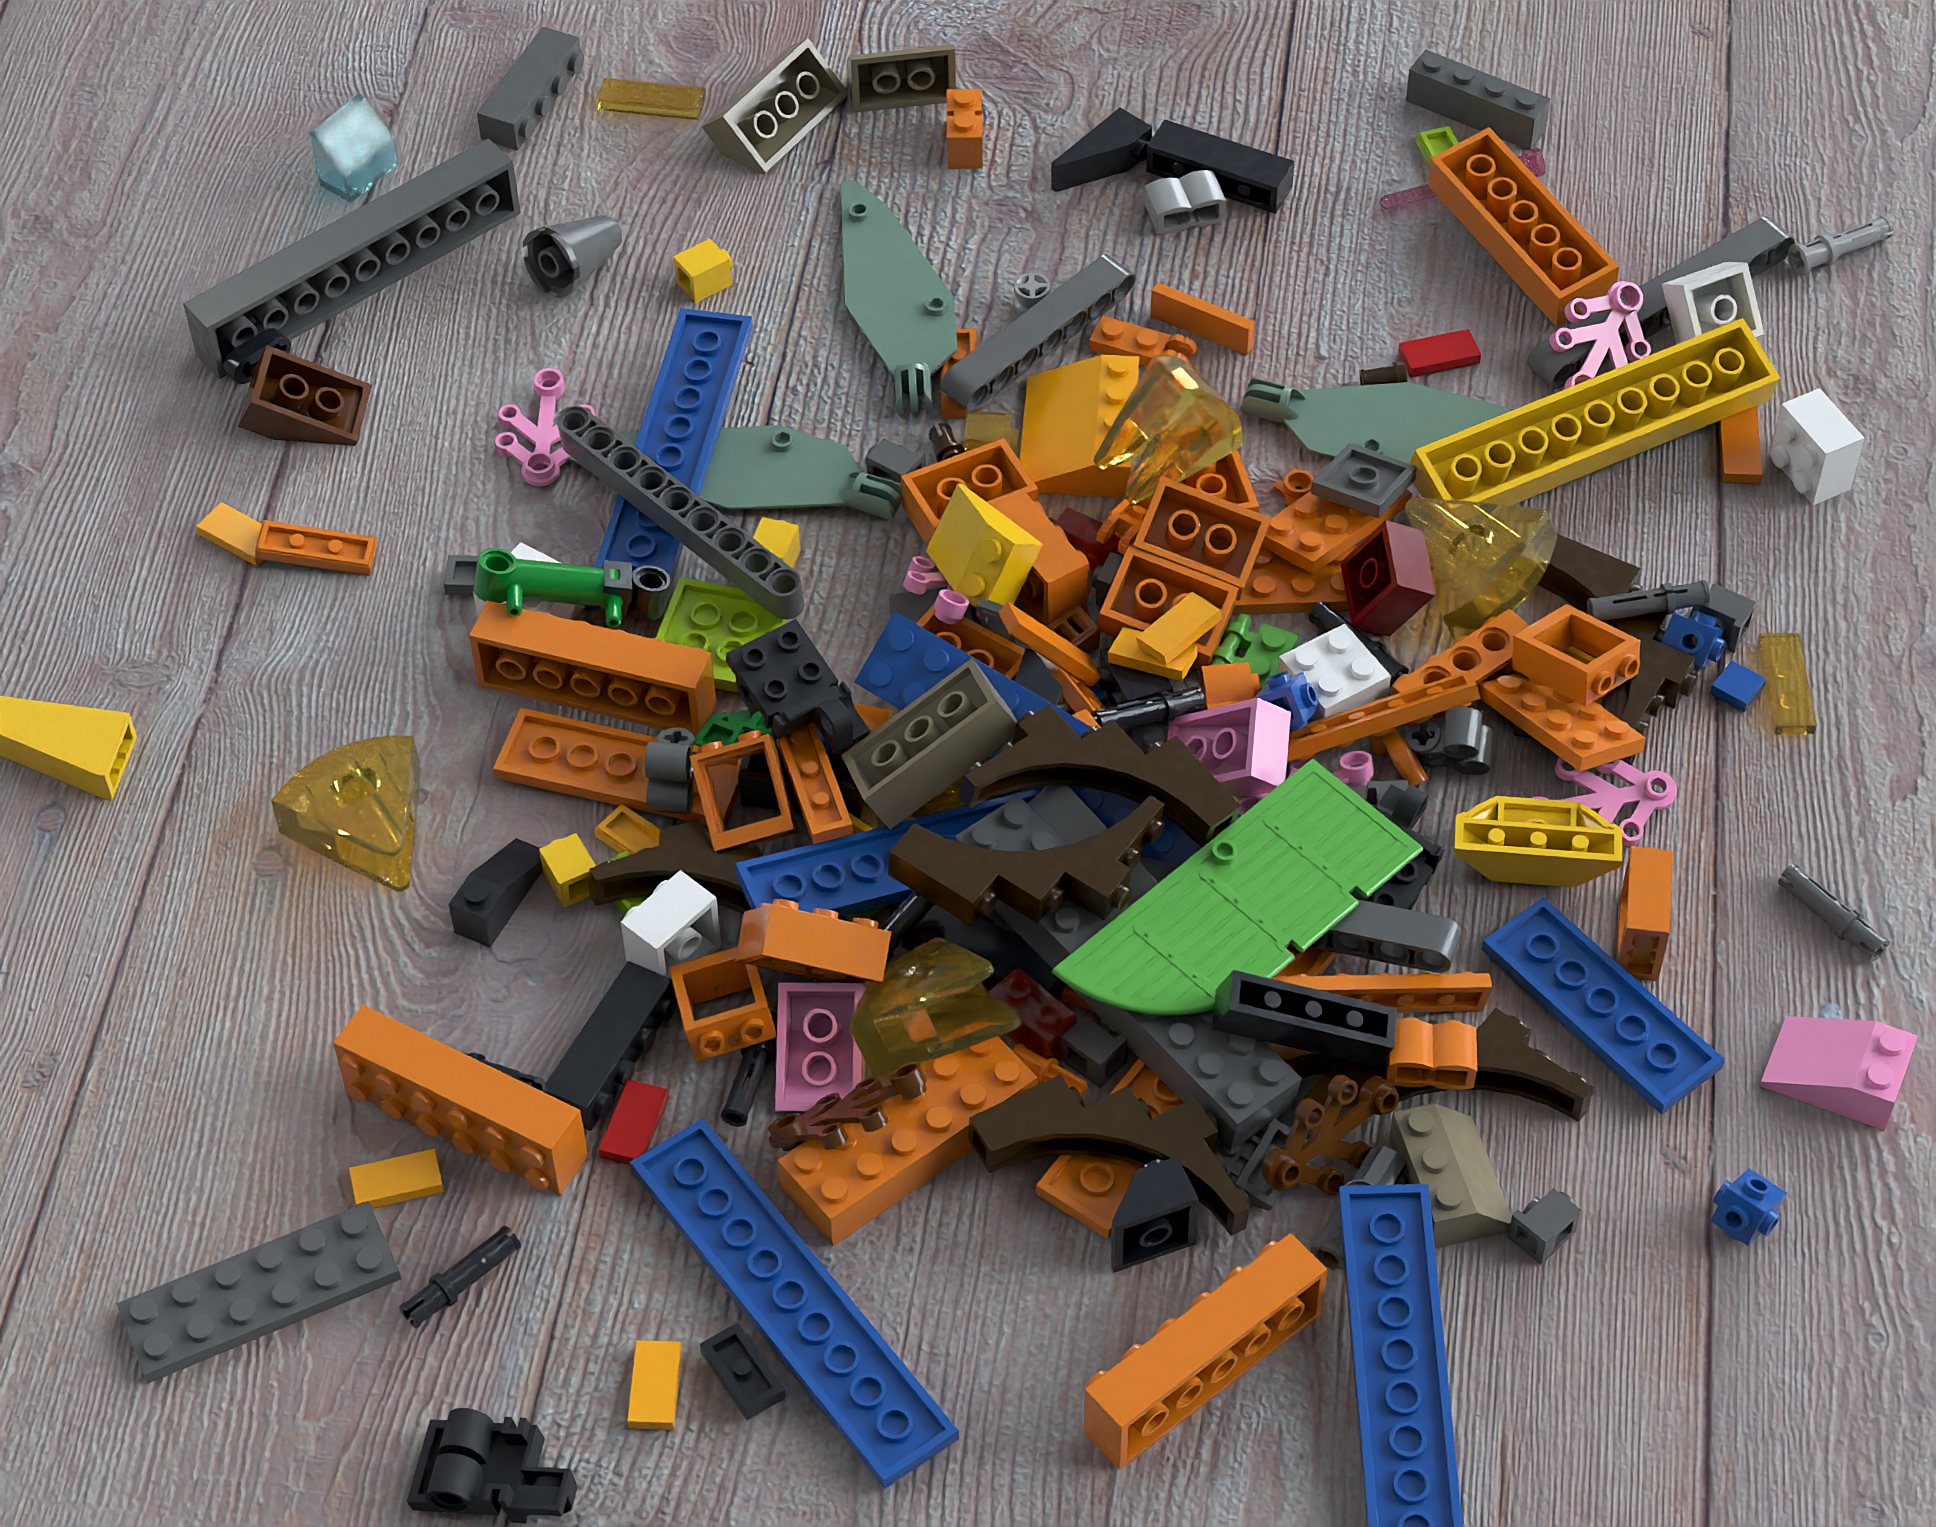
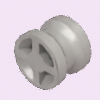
[1014,273,1050,316]

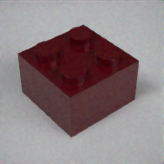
[1340,520,1436,637]

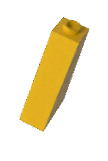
[0,696,137,800]

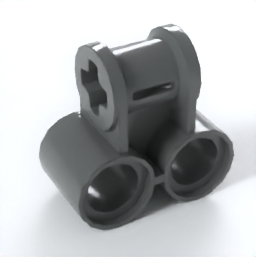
[1406,707,1493,775]
[645,727,694,814]

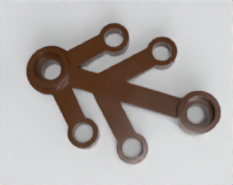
[768,1062,928,1151]
[1261,1075,1399,1195]

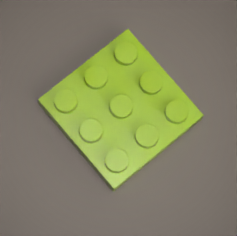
[655,577,788,693]

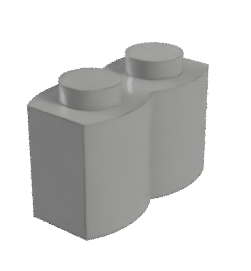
[1145,170,1226,234]

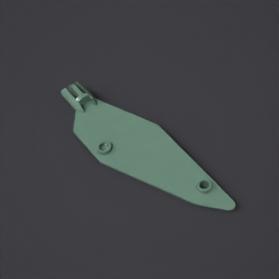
[841,180,958,414]
[1240,377,1515,464]
[567,425,902,520]

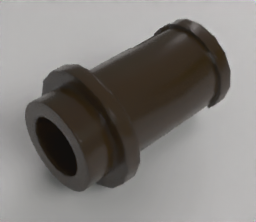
[1359,362,1407,386]
[928,423,965,462]

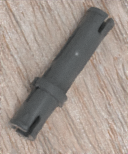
[1587,580,1710,621]
[1778,863,1890,961]

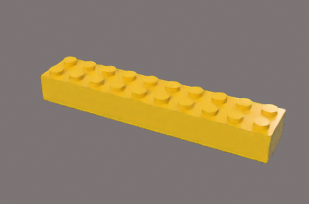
[1410,318,1781,533]

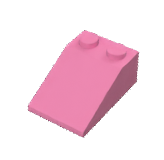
[1167,698,1291,796]
[775,983,869,1112]
[1760,1016,1918,1131]

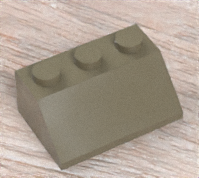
[847,44,956,113]
[1389,1103,1512,1248]

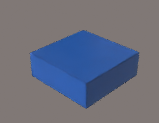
[1710,660,1766,712]

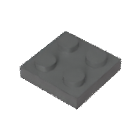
[1311,443,1417,518]

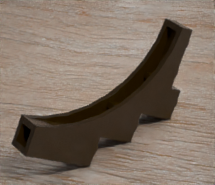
[1535,533,1698,738]
[958,704,1242,848]
[888,795,1165,926]
[589,819,847,921]
[1304,1008,1593,1141]
[968,1074,1251,1236]

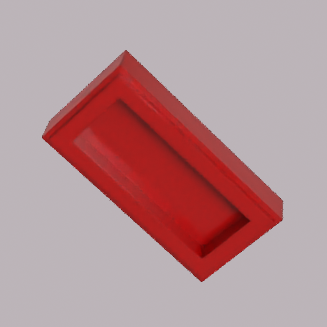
[1398,329,1481,378]
[599,1079,669,1165]

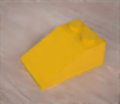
[926,484,1043,608]

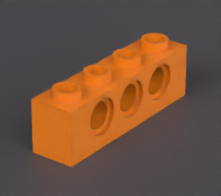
[1391,608,1529,733]

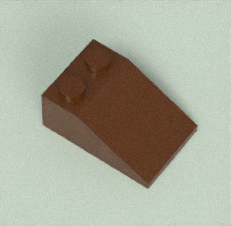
[238,345,372,446]

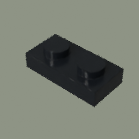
[700,1322,786,1420]

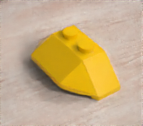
[1454,796,1622,888]

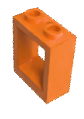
[1512,604,1640,706]
[689,730,799,854]
[1617,846,1673,981]
[669,946,777,1062]

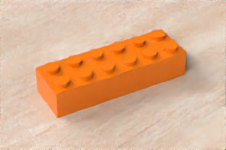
[1428,127,1619,326]
[469,600,717,737]
[333,1005,589,1195]
[777,1021,1038,1246]
[1084,1233,1328,1470]

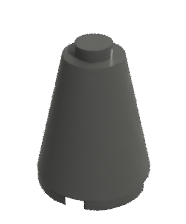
[523,215,622,298]

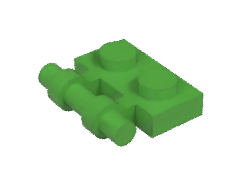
[1211,613,1299,691]

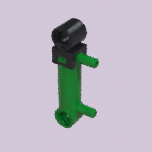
[473,548,671,627]

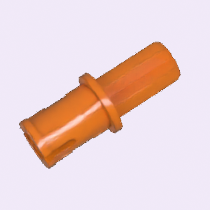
[1012,1043,1088,1099]

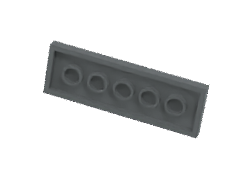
[116,1201,401,1384]

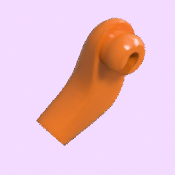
[1369,729,1428,786]

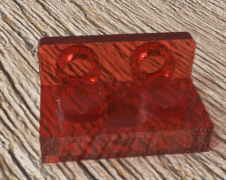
[1048,507,1124,570]
[988,968,1077,1062]

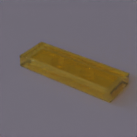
[597,78,706,120]
[1758,633,1817,735]

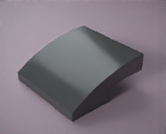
[1215,1118,1309,1211]

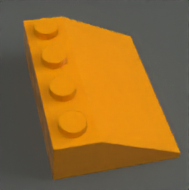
[1019,355,1139,498]

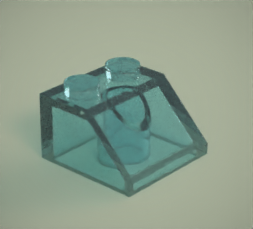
[309,94,399,203]

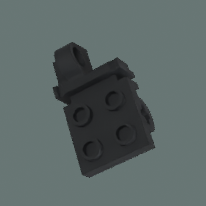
[726,619,870,753]
[1351,784,1445,910]
[407,1408,577,1524]

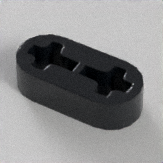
[223,328,291,384]

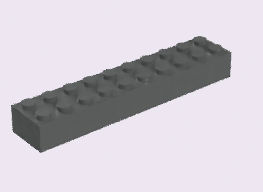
[183,138,521,379]
[954,795,1302,1151]

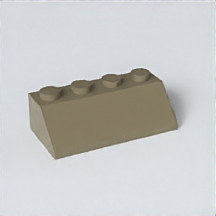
[702,38,849,174]
[841,658,1017,830]

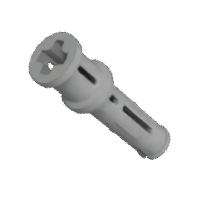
[1788,216,1893,275]

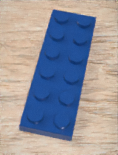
[1482,897,1725,1115]

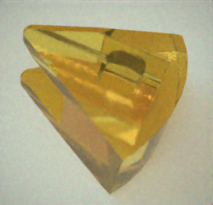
[1093,355,1243,504]
[1405,497,1558,642]
[271,735,421,892]
[849,937,1021,1077]

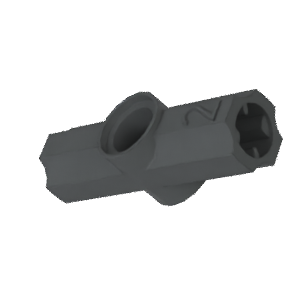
[1311,1145,1406,1271]

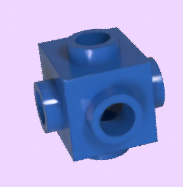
[1661,611,1726,671]
[1254,671,1318,732]
[1710,1168,1787,1246]

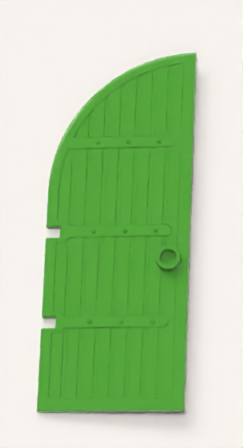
[1052,758,1423,1015]

